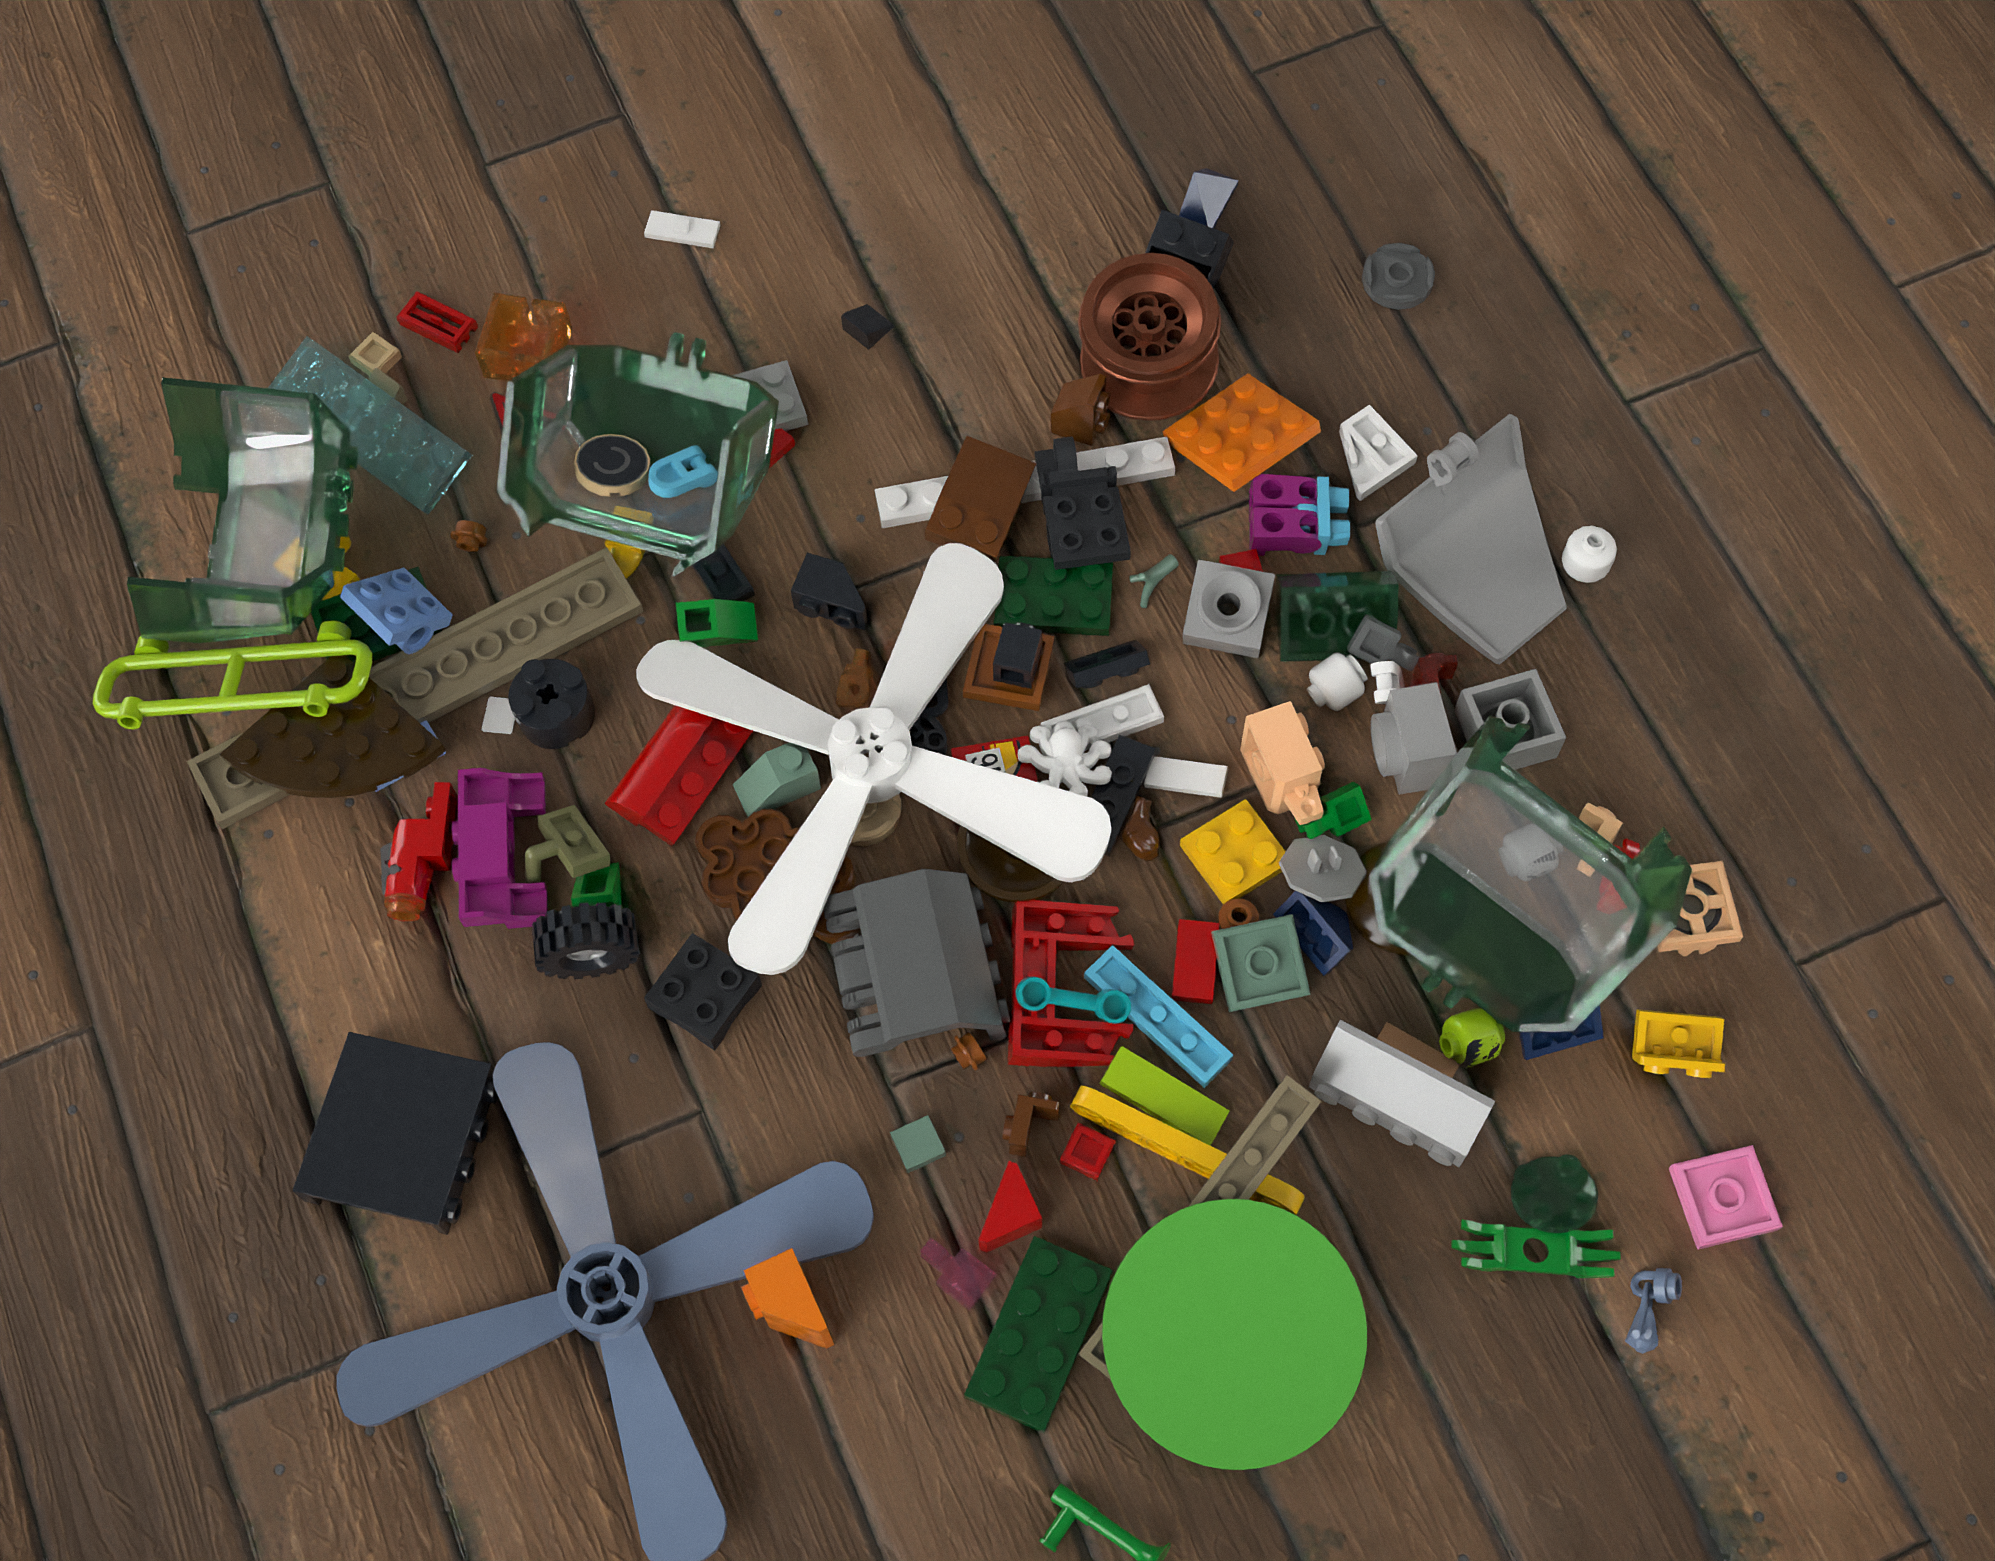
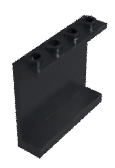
[292,1032,499,1235]

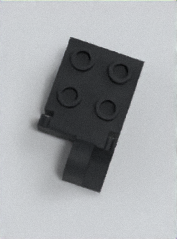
[1035,436,1131,570]

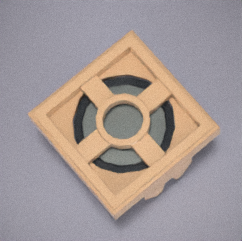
[1640,861,1743,956]

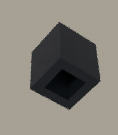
[993,622,1042,689]

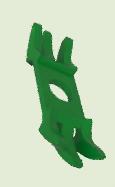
[1451,1219,1621,1278]

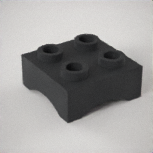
[644,933,762,1051]

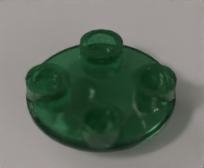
[1511,1154,1598,1233]

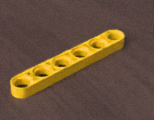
[1070,1086,1305,1215]

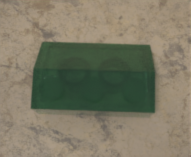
[1276,571,1399,662]

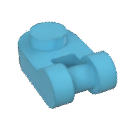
[648,445,719,498]

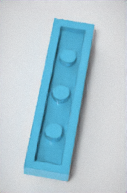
[1084,945,1233,1088]

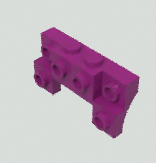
[452,768,548,929]

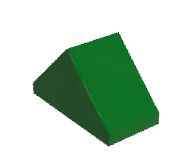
[571,862,622,909]

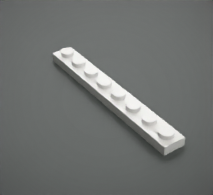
[875,436,1175,528]

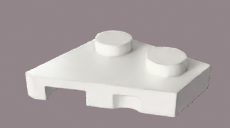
[1339,405,1418,501]

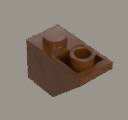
[1051,374,1111,446]

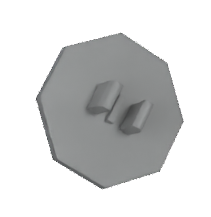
[1279,835,1366,902]

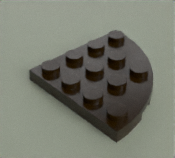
[220,655,446,798]

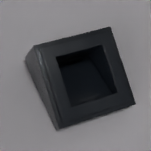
[841,304,894,350]

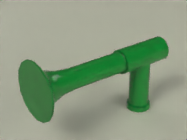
[1039,1483,1171,1561]

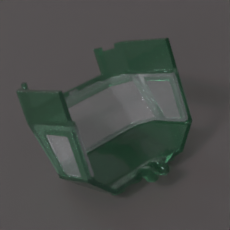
[497,332,779,577]
[127,377,358,643]
[1369,716,1692,1032]

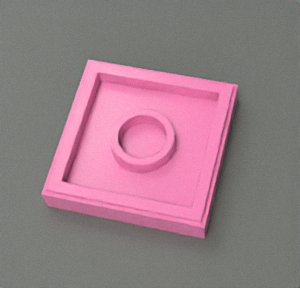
[1669,1145,1783,1250]

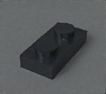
[1064,640,1150,689]

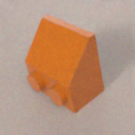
[741,1248,834,1349]

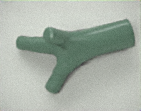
[1129,554,1179,608]

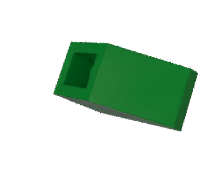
[676,599,758,647]

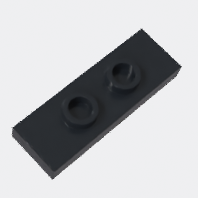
[1091,734,1156,857]

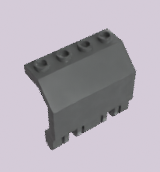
[823,869,1011,1057]

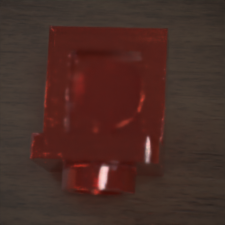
[1410,653,1458,698]

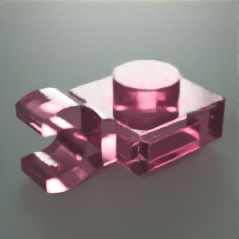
[920,1238,996,1311]

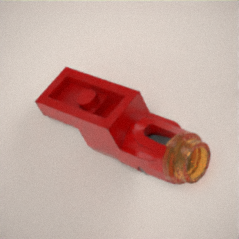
[380,782,458,921]

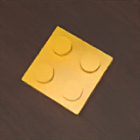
[1180,799,1286,905]

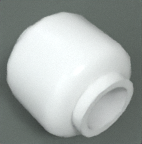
[1562,526,1617,583]
[1307,653,1368,711]

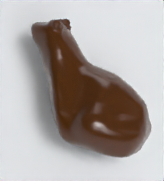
[1122,796,1160,861]

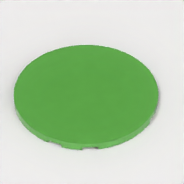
[1102,1199,1367,1470]

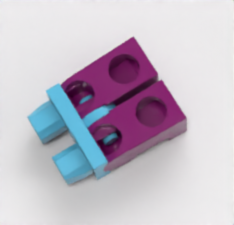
[1249,474,1350,556]

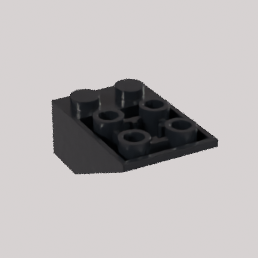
[1145,210,1234,290]

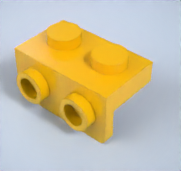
[1632,1009,1725,1078]

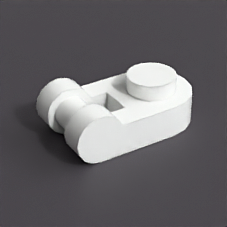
[1370,661,1405,704]

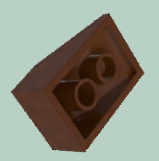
[925,436,1037,564]

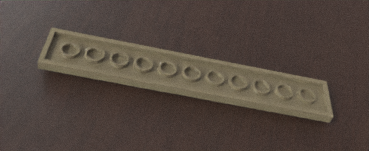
[186,547,644,829]

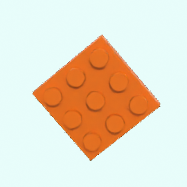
[1162,373,1321,492]

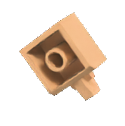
[1240,701,1325,825]

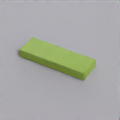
[1099,1046,1230,1146]

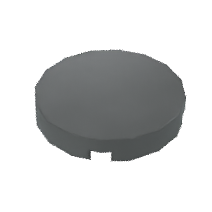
[1362,243,1435,310]

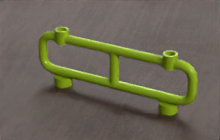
[92,621,372,729]

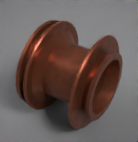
[1078,253,1222,421]

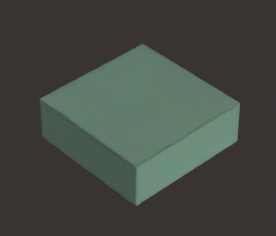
[890,1115,946,1173]

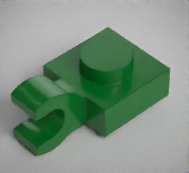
[1294,781,1372,839]

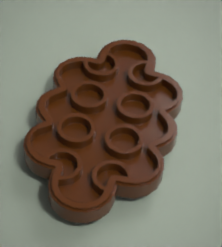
[695,809,860,944]

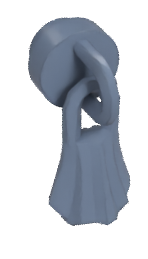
[1625,1268,1682,1354]

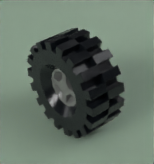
[532,902,639,979]

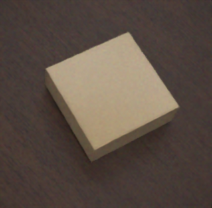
[348,332,402,376]

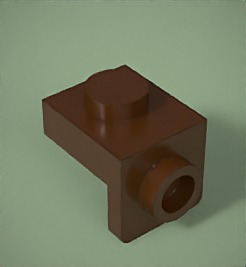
[1002,1092,1060,1157]

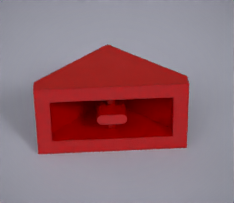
[978,1161,1042,1253]

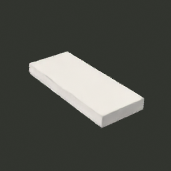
[644,210,720,248]
[1144,756,1228,798]

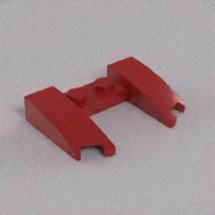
[1008,900,1134,1067]

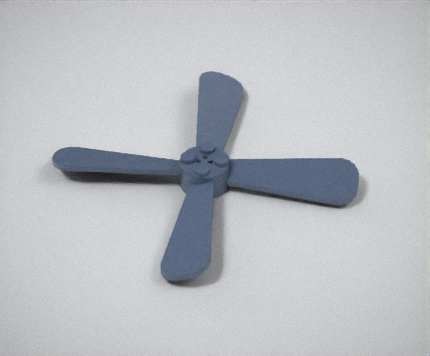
[337,1042,874,1561]

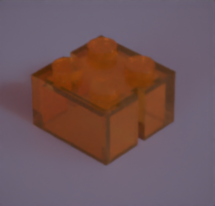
[475,293,573,388]

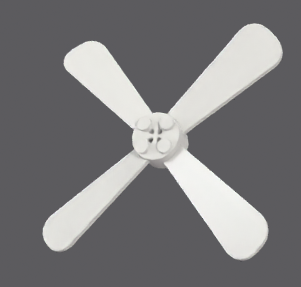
[636,543,1111,975]

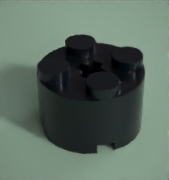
[508,659,595,749]

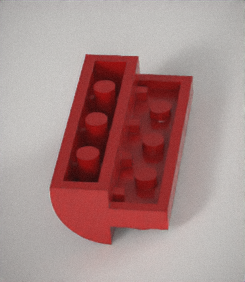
[604,705,753,846]

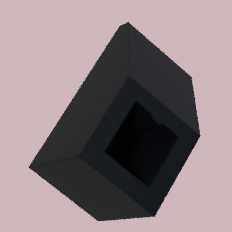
[791,552,868,630]

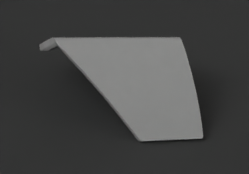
[1375,414,1567,664]

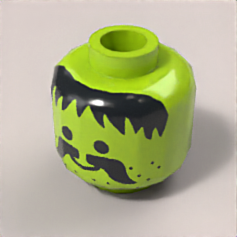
[1439,1008,1505,1068]

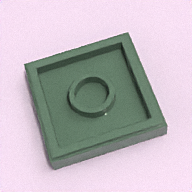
[1211,914,1311,1012]

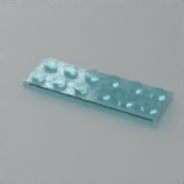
[264,336,472,515]

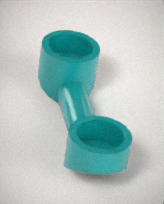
[1016,976,1131,1024]

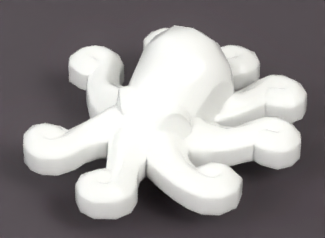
[1018,721,1112,796]

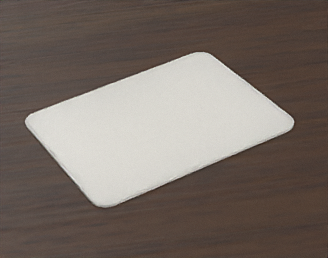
[482,697,515,734]

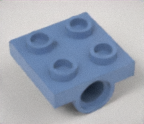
[340,567,453,654]

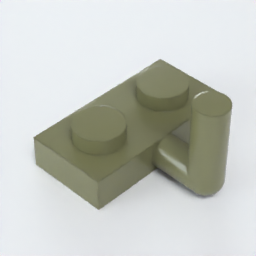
[525,805,610,883]

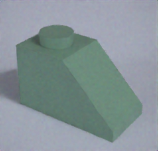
[733,742,821,818]

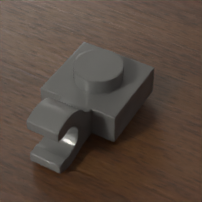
[1347,614,1420,671]

